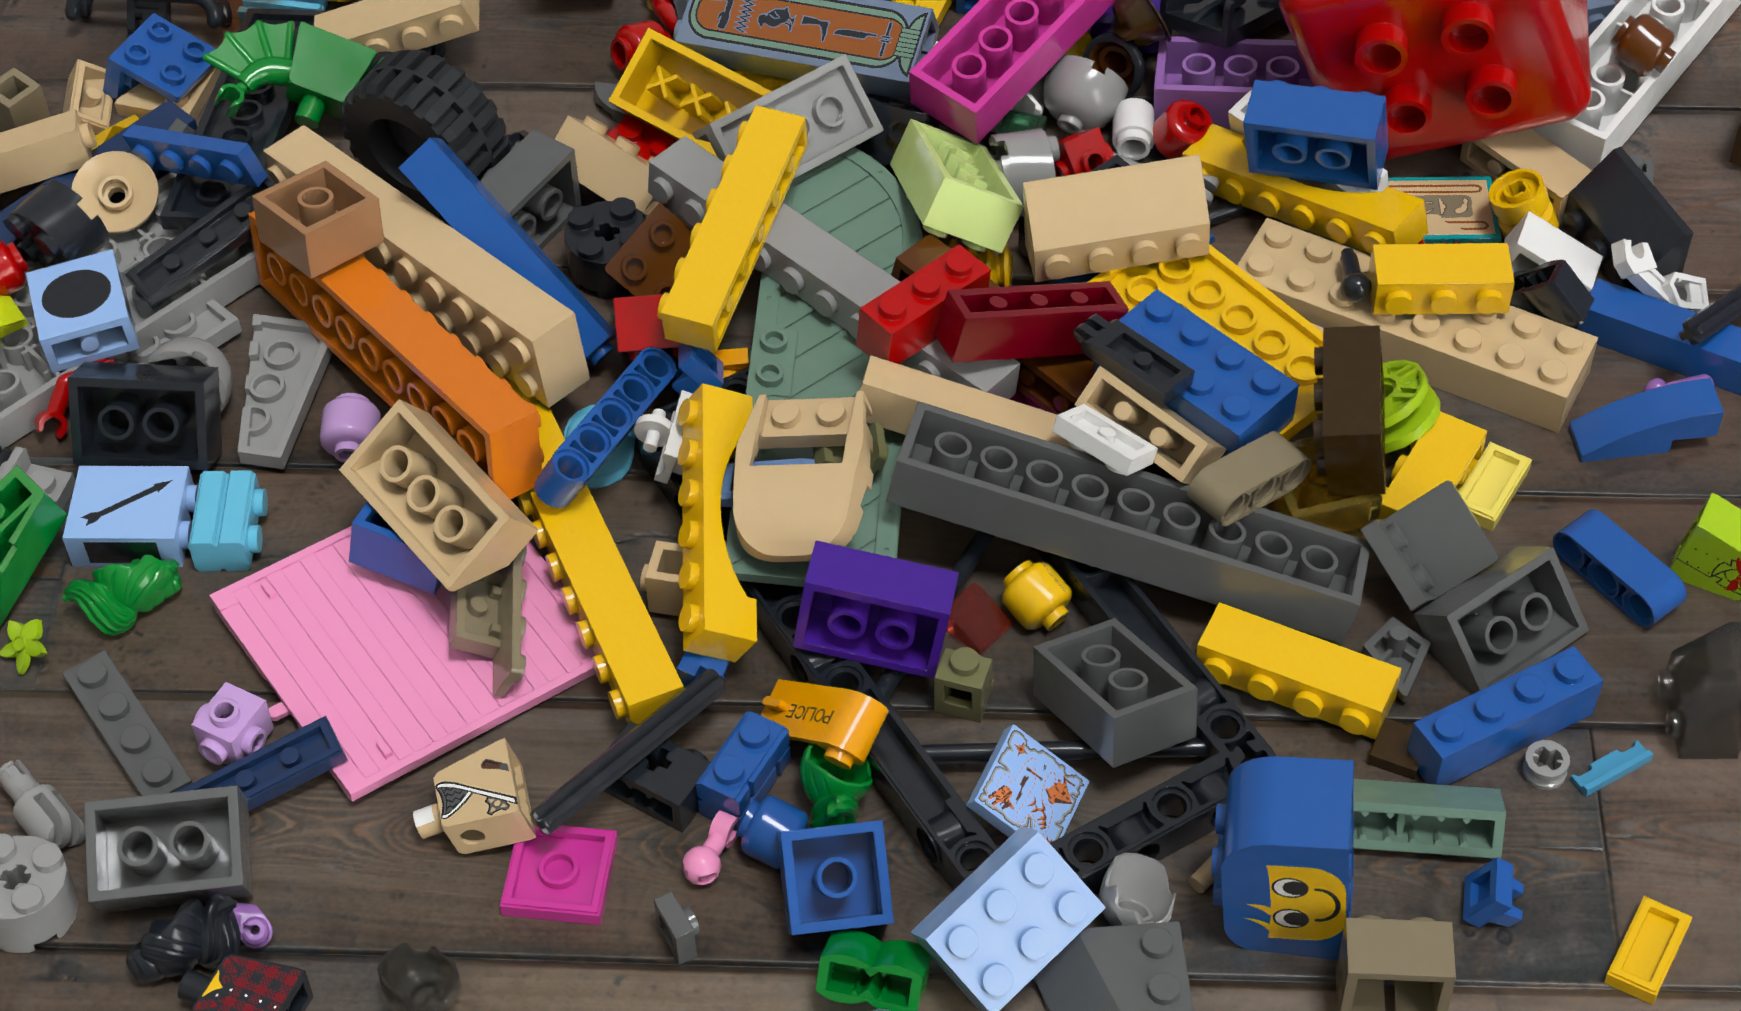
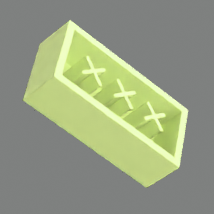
[890,119,1024,253]

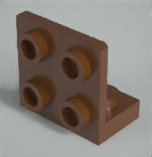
[604,201,692,296]

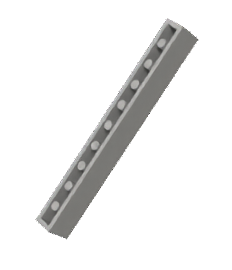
[648,136,1020,399]

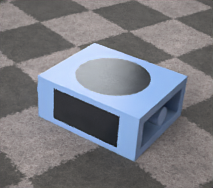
[26,249,140,373]
[62,466,199,567]

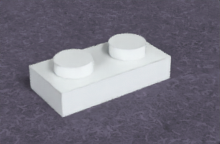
[1052,404,1158,476]

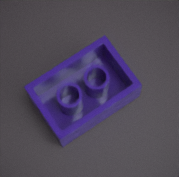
[793,540,959,679]

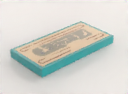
[1325,176,1501,250]

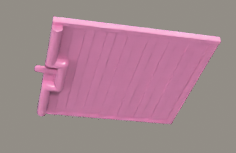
[209,526,596,802]

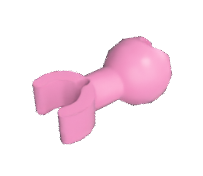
[683,810,738,885]

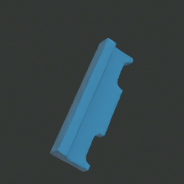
[1570,740,1653,797]

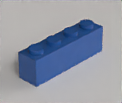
[1407,646,1604,785]

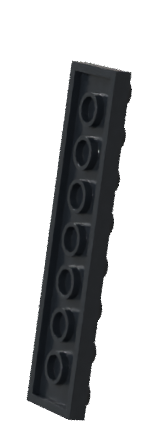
[159,8,326,231]

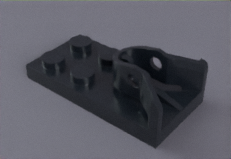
[1160,0,1284,49]

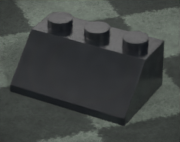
[1563,147,1693,294]

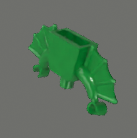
[202,20,384,129]

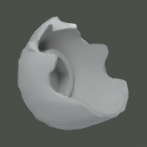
[1099,853,1176,926]

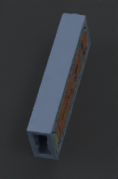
[673,0,940,101]

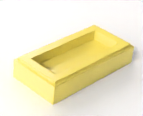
[1459,442,1532,531]

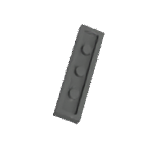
[62,650,192,796]

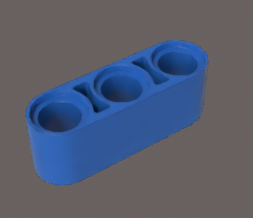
[1553,509,1687,628]

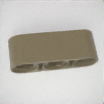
[1187,431,1312,527]

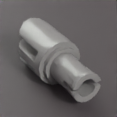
[0,760,86,849]

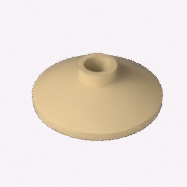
[72,151,159,234]

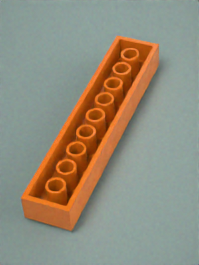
[248,211,544,499]

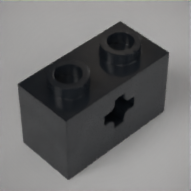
[603,721,711,833]

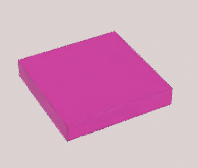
[500,825,618,925]

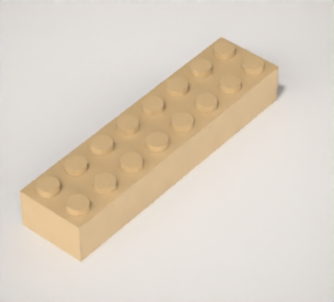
[1237,218,1598,433]

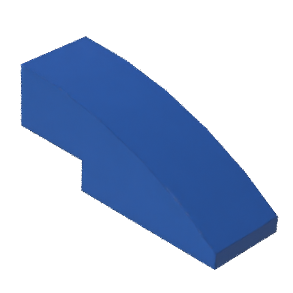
[1568,378,1724,462]

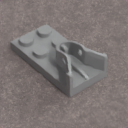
[692,54,884,179]

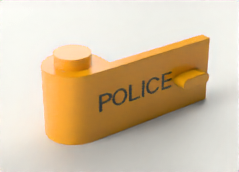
[761,679,889,770]

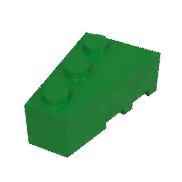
[0,465,68,627]

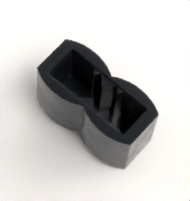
[1510,259,1595,329]

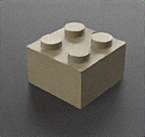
[1335,915,1456,1011]

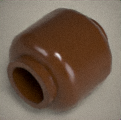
[1610,13,1677,77]

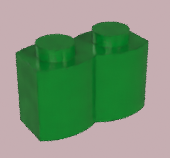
[815,930,932,1011]

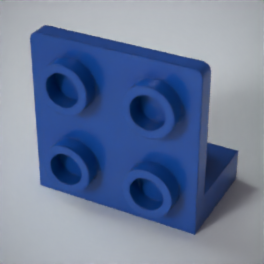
[103,13,216,103]

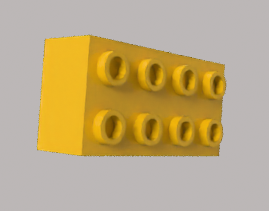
[608,28,772,158]

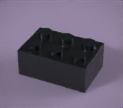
[68,362,222,470]

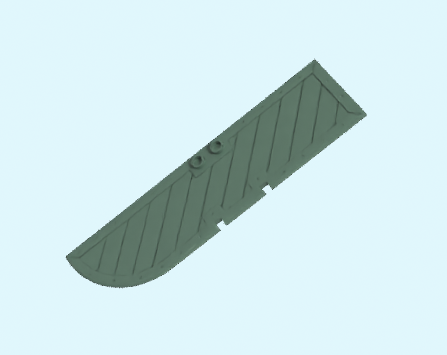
[726,147,923,587]

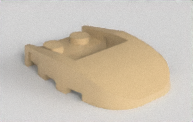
[733,391,873,562]

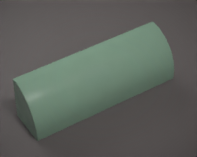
[1354,779,1506,859]

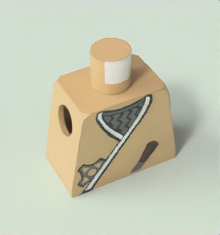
[413,738,537,854]

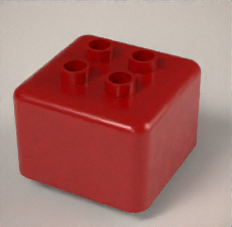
[1278,0,1592,161]

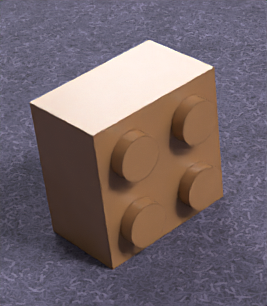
[252,161,384,279]

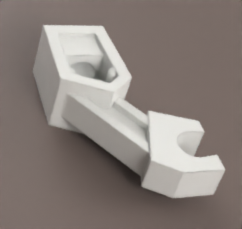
[1611,239,1709,313]

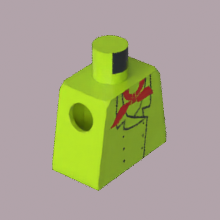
[1669,493,1741,601]

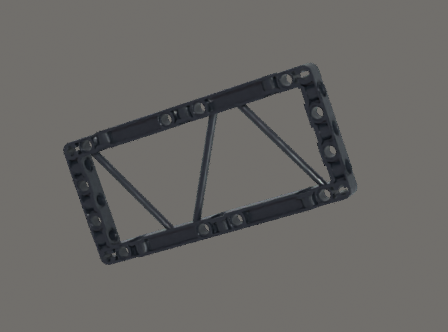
[638,367,1276,895]

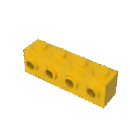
[1196,602,1402,740]

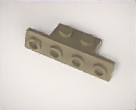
[449,545,527,697]

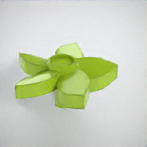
[0,619,47,675]

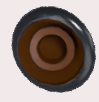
[1082,33,1145,99]

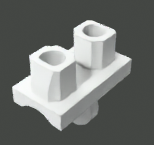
[634,390,693,484]

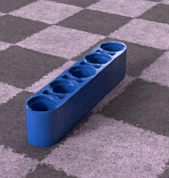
[534,347,676,508]

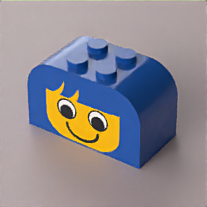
[1211,756,1354,960]

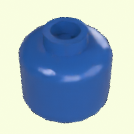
[736,795,809,870]

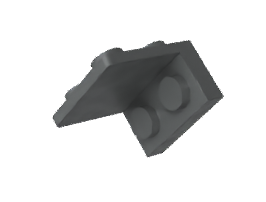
[1360,480,1500,611]

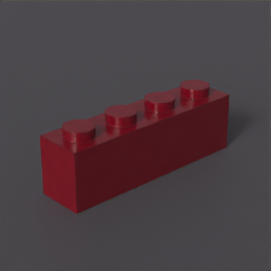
[935,281,1129,363]

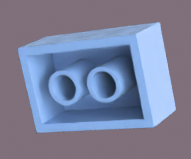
[910,826,1106,1011]

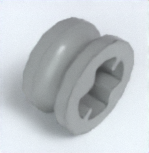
[1522,740,1570,790]

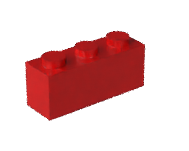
[856,244,991,364]

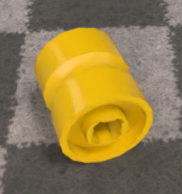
[1488,169,1559,240]

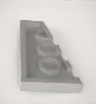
[237,314,333,469]

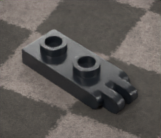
[1073,314,1195,407]

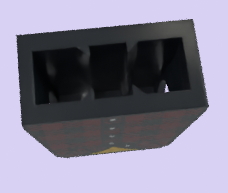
[178,954,314,1011]

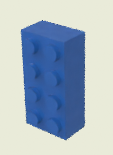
[1094,289,1299,458]

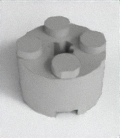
[988,128,1060,218]
[0,834,79,953]

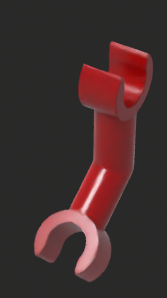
[34,357,115,439]

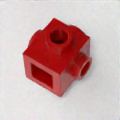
[1054,127,1114,177]

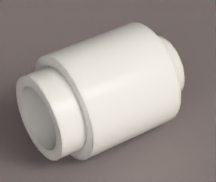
[1112,98,1154,161]

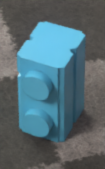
[188,470,268,572]

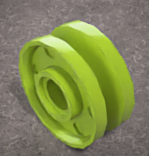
[1383,360,1441,454]

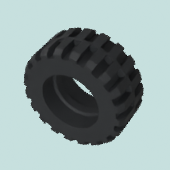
[342,50,509,216]

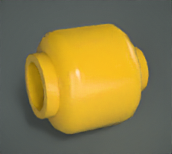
[1002,560,1072,631]

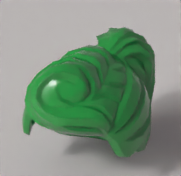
[62,554,182,635]
[800,745,873,828]

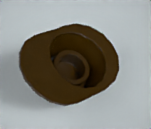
[1111,0,1172,47]

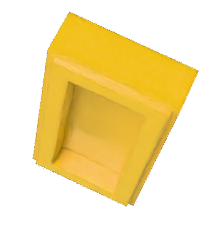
[1604,896,1693,1005]

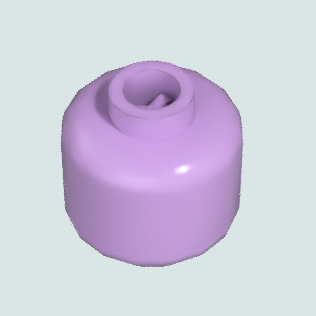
[320,393,381,463]

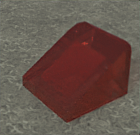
[946,582,1011,655]

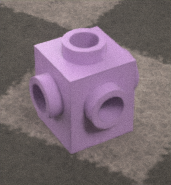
[191,682,274,765]

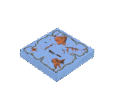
[966,724,1090,843]

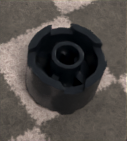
[3,180,110,268]
[564,197,646,299]

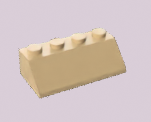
[1023,154,1210,282]
[339,399,539,592]

